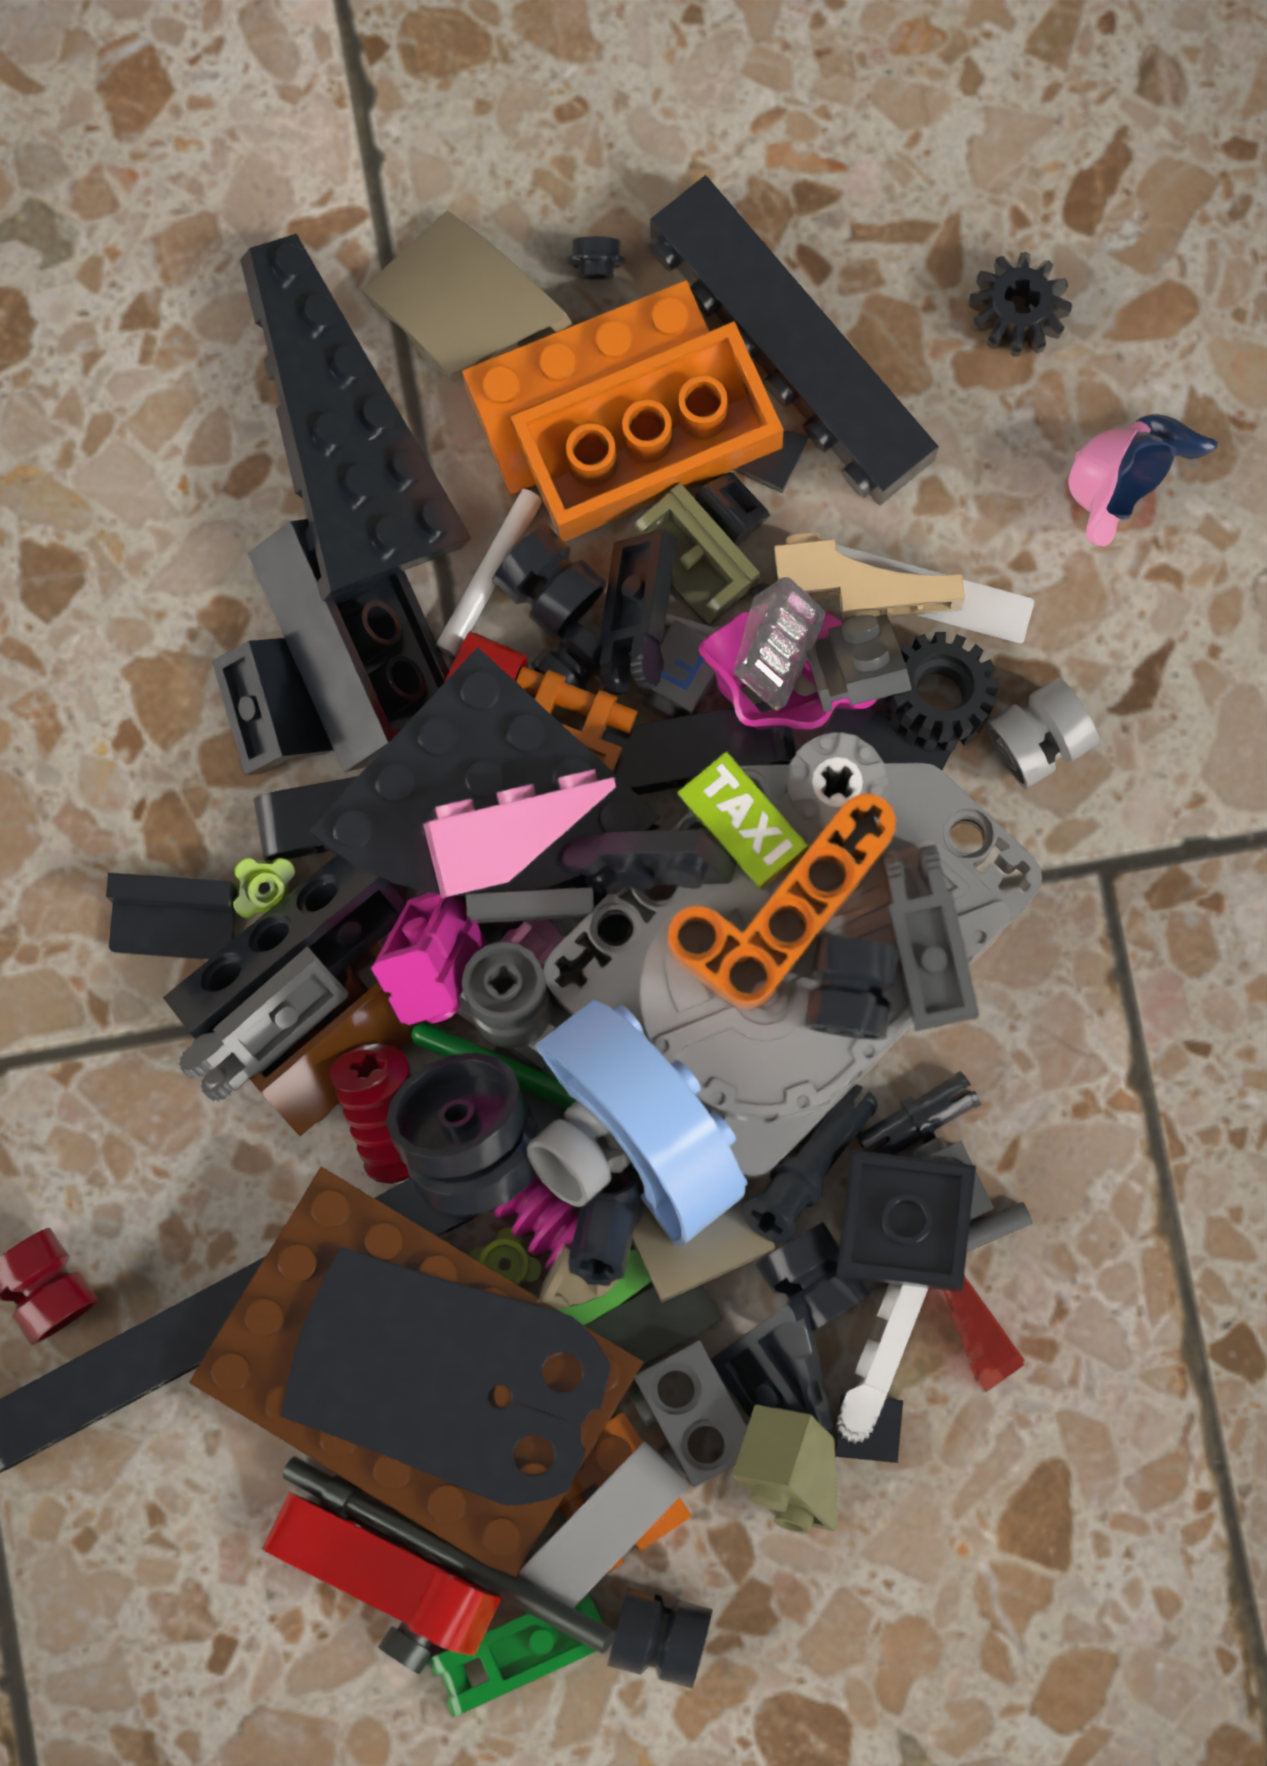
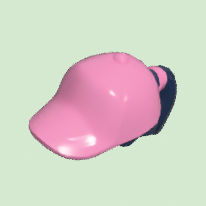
[1068,414,1218,547]

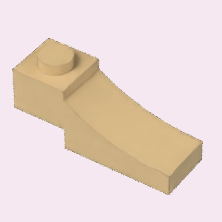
[774,533,965,623]

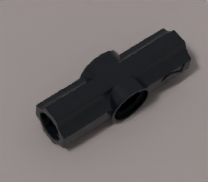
[568,1162,644,1286]

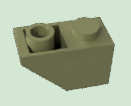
[732,1405,838,1534]

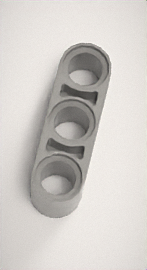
[517,1441,690,1608]

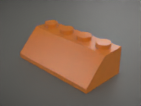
[462,280,709,497]
[511,321,784,542]

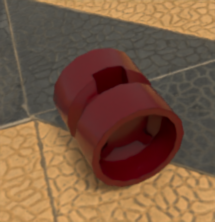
[0,1227,99,1345]

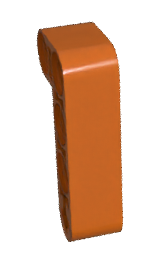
[668,793,896,1010]

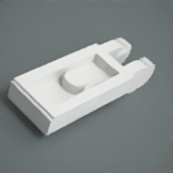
[836,1284,928,1444]

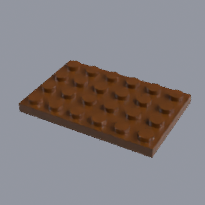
[189,1166,643,1576]

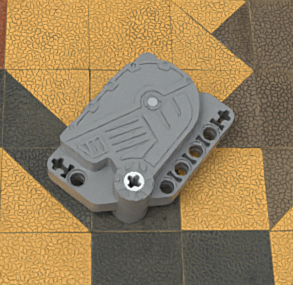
[543,732,1042,1180]

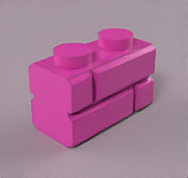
[371,893,487,1025]

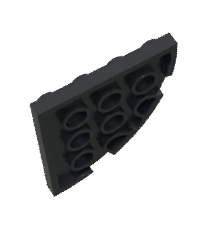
[307,647,661,897]

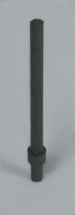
[282,1456,615,1654]

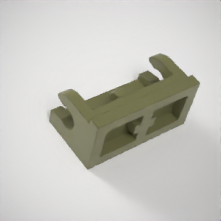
[629,483,760,626]

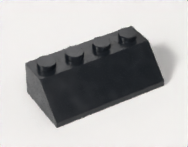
[247,518,449,773]

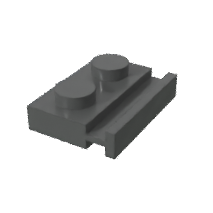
[801,614,912,712]

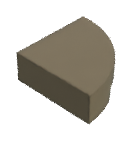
[536,1243,618,1309]

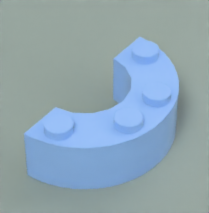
[535,1000,747,1246]

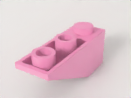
[423,770,616,898]

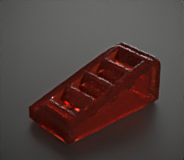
[943,1275,1025,1393]

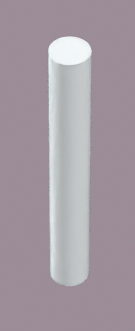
[435,489,543,657]

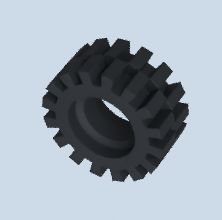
[882,632,999,752]

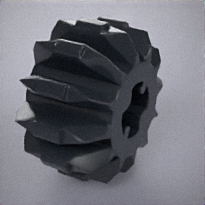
[968,251,1072,357]

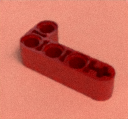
[261,1492,502,1656]

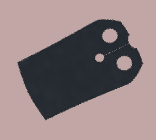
[281,1246,611,1506]

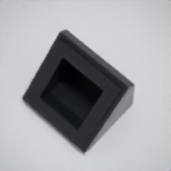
[695,472,771,546]

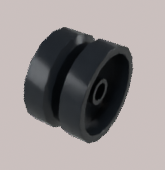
[386,1052,541,1216]

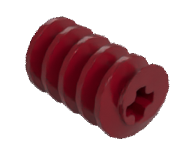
[329,1043,412,1184]

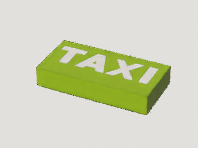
[678,752,809,891]

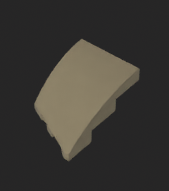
[361,210,572,382]
[632,1187,776,1303]

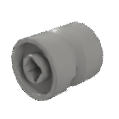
[985,677,1100,789]
[527,1100,632,1207]

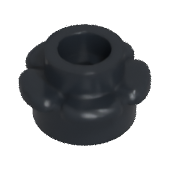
[566,236,626,280]

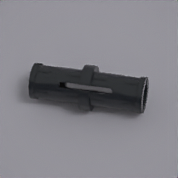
[856,1071,981,1155]

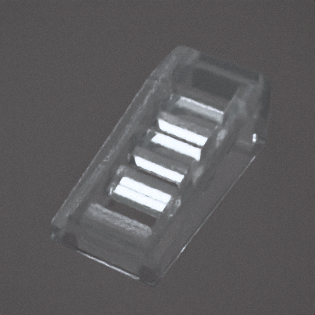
[734,577,826,711]

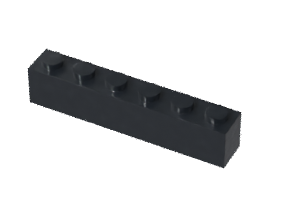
[648,175,939,506]

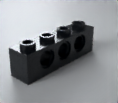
[163,855,406,1056]

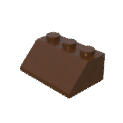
[250,942,432,1136]

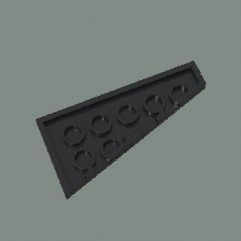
[240,233,472,602]

